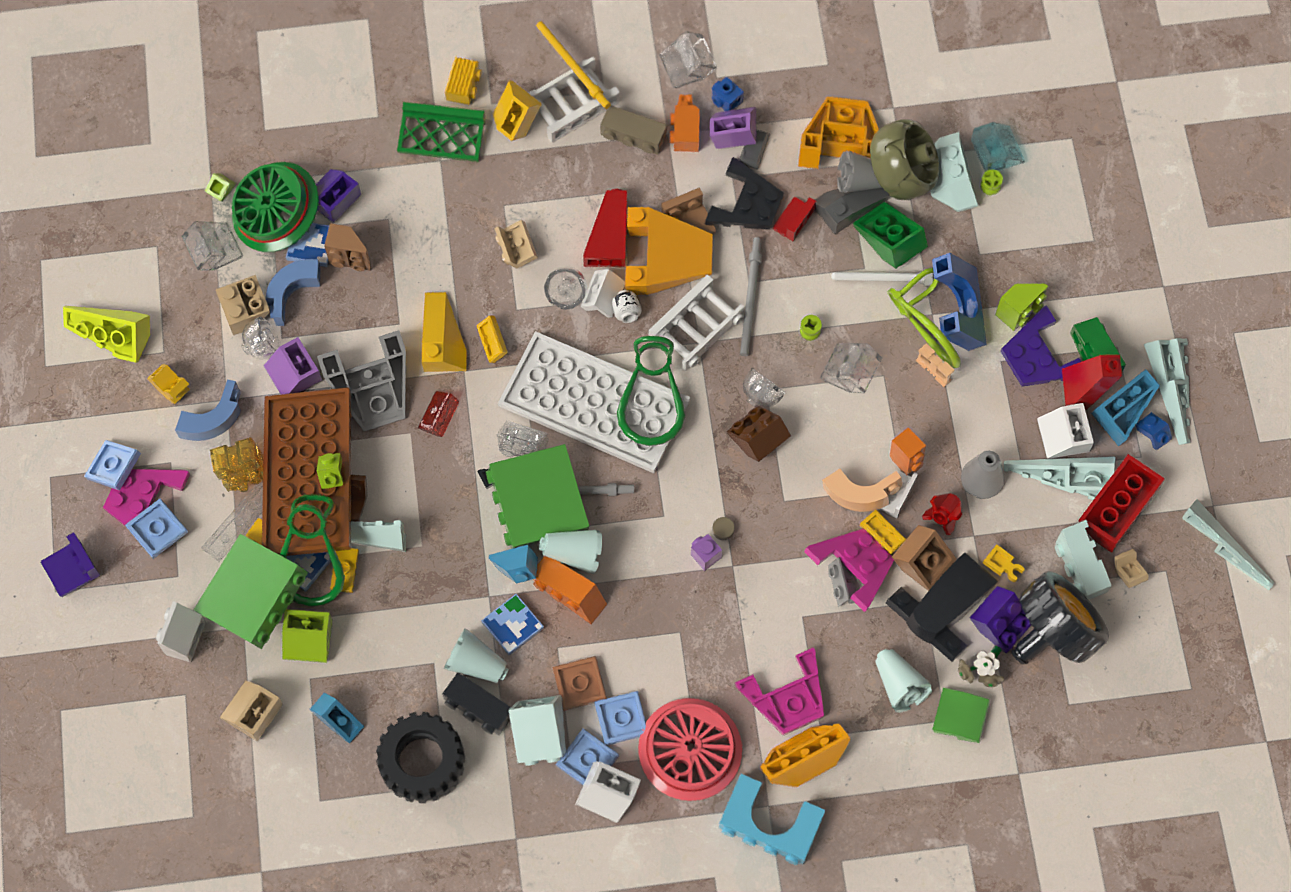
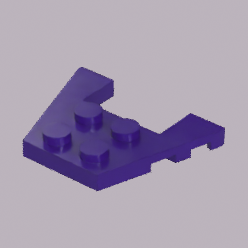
[1000,305,1081,387]

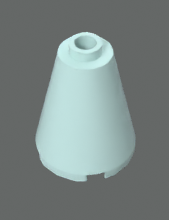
[539,530,602,574]
[444,628,509,683]
[875,649,932,713]

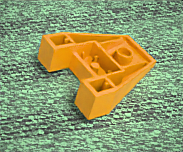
[798,96,879,169]
[625,207,713,295]

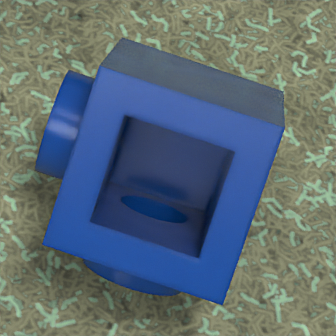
[712,76,744,111]

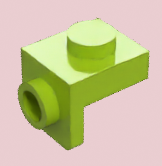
[317,453,343,489]

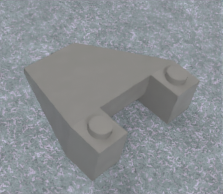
[317,330,406,431]

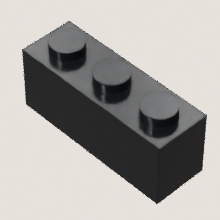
[442,672,511,735]

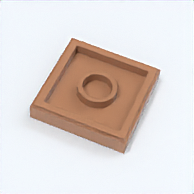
[553,656,607,711]

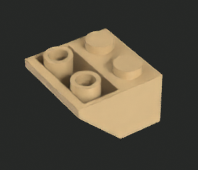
[215,275,270,336]
[220,681,283,742]

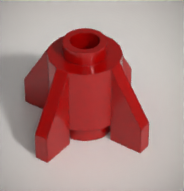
[922,493,963,535]

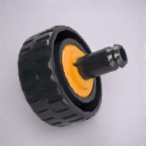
[1012,571,1109,665]

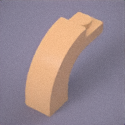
[822,469,902,512]

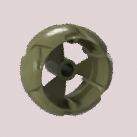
[870,119,940,200]

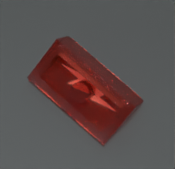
[418,391,459,437]

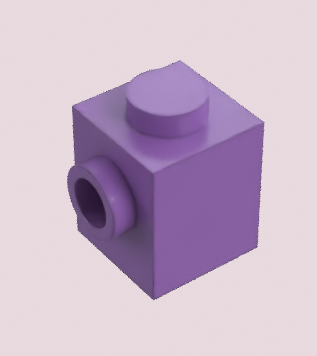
[691,534,722,571]

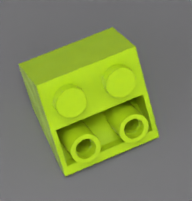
[995,284,1048,331]
[282,609,333,663]

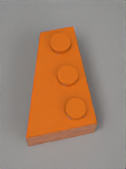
[533,556,607,624]

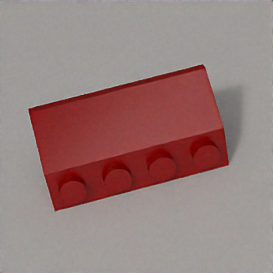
[1078,454,1165,553]

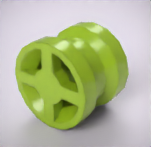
[980,169,1003,195]
[800,315,822,341]

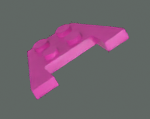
[103,469,190,526]
[804,529,894,612]
[735,647,824,736]

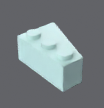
[1055,520,1112,600]

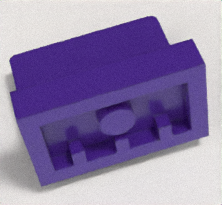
[41,532,100,597]

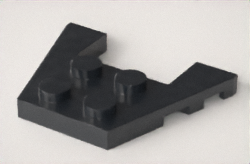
[705,157,784,230]

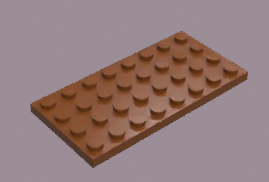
[262,387,351,556]

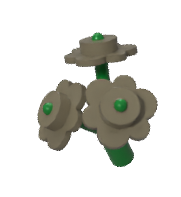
[958,646,1004,687]

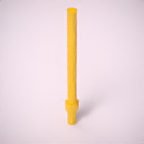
[536,21,611,109]

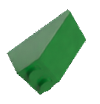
[853,201,928,269]

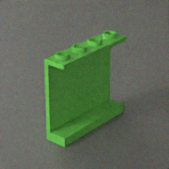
[486,444,589,549]
[194,534,308,650]

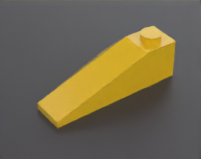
[422,292,467,372]

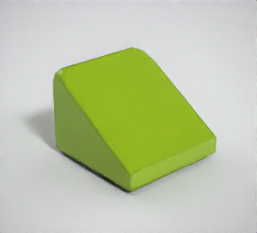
[205,173,236,202]

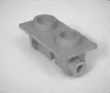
[828,557,856,607]

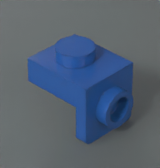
[1135,412,1172,450]

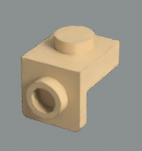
[1115,549,1148,588]

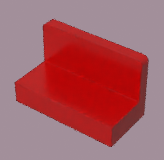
[773,197,816,241]

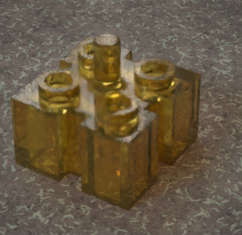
[210,437,263,492]

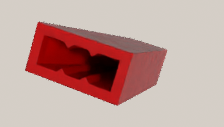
[583,188,627,267]
[1062,355,1122,410]

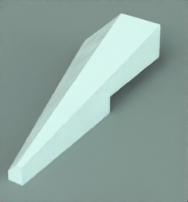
[1144,338,1190,445]
[1004,457,1116,500]
[1182,499,1274,590]
[351,520,406,552]

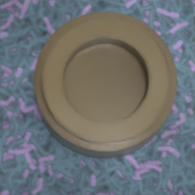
[712,517,734,540]

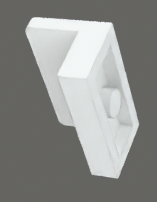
[581,269,625,318]
[878,470,918,518]

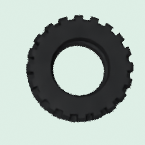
[376,712,465,803]

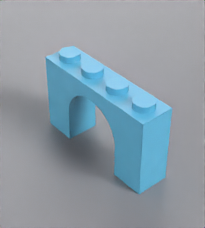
[719,774,825,865]

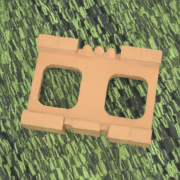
[916,343,955,387]

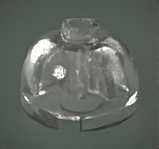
[544,266,588,310]
[241,316,282,360]
[743,368,786,408]

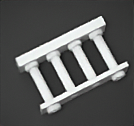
[529,57,620,143]
[649,274,744,371]

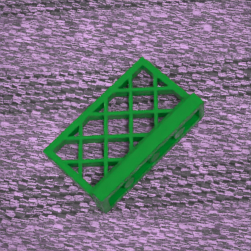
[397,102,486,162]

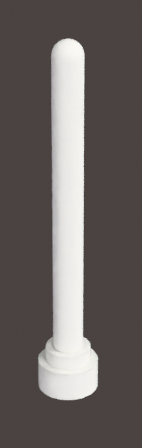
[831,269,933,286]

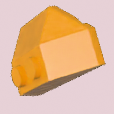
[760,723,851,787]

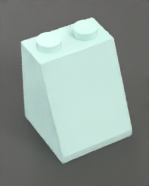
[509,695,566,766]

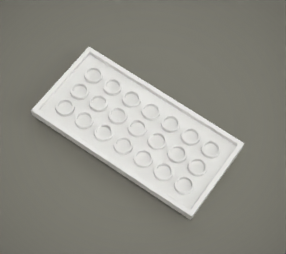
[498,331,690,473]

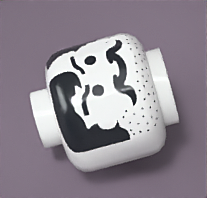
[612,290,642,323]

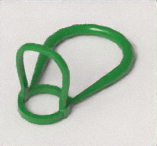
[617,336,686,446]
[280,494,345,606]

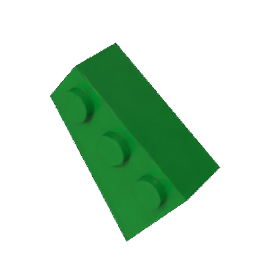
[1070,317,1126,381]

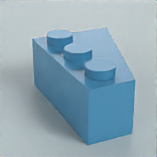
[1091,369,1160,446]

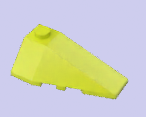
[63,306,150,363]

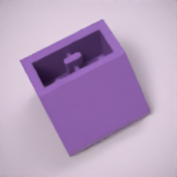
[710,107,756,149]
[264,337,322,395]

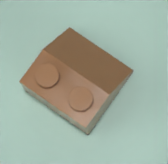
[892,525,956,591]

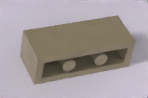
[600,105,667,155]

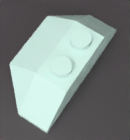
[930,132,978,212]

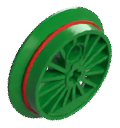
[232,162,319,252]

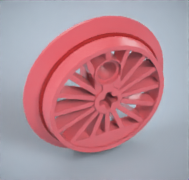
[638,698,742,801]

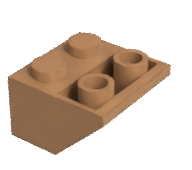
[324,223,371,271]

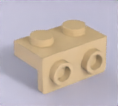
[495,220,538,269]

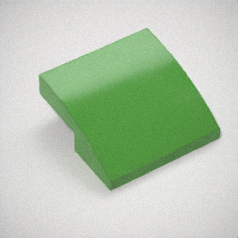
[932,688,990,743]

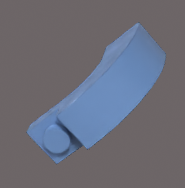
[266,259,321,326]
[175,379,241,441]

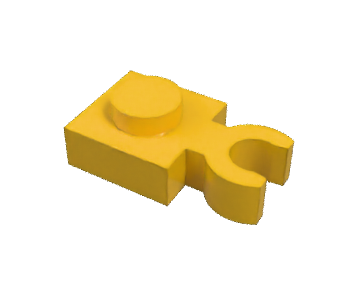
[983,544,1025,582]

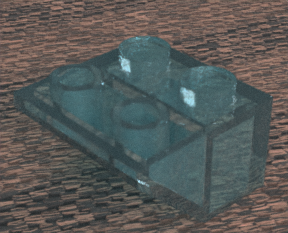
[971,122,1025,172]

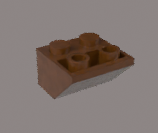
[726,406,791,462]

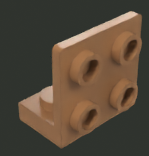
[661,187,716,234]

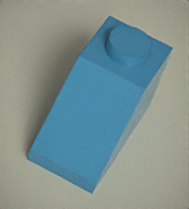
[488,545,538,583]
[309,692,364,744]

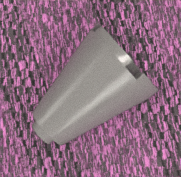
[837,151,882,193]
[961,451,1005,499]

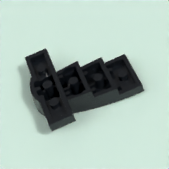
[886,552,998,662]

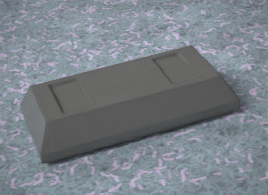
[739,130,770,169]

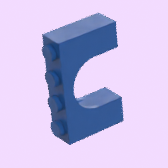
[932,253,987,351]

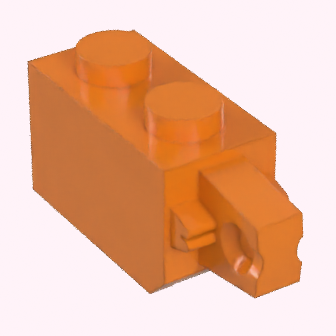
[670,94,700,152]
[890,427,926,475]

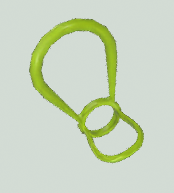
[887,268,961,368]

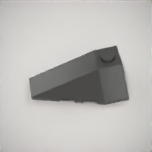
[815,188,892,235]

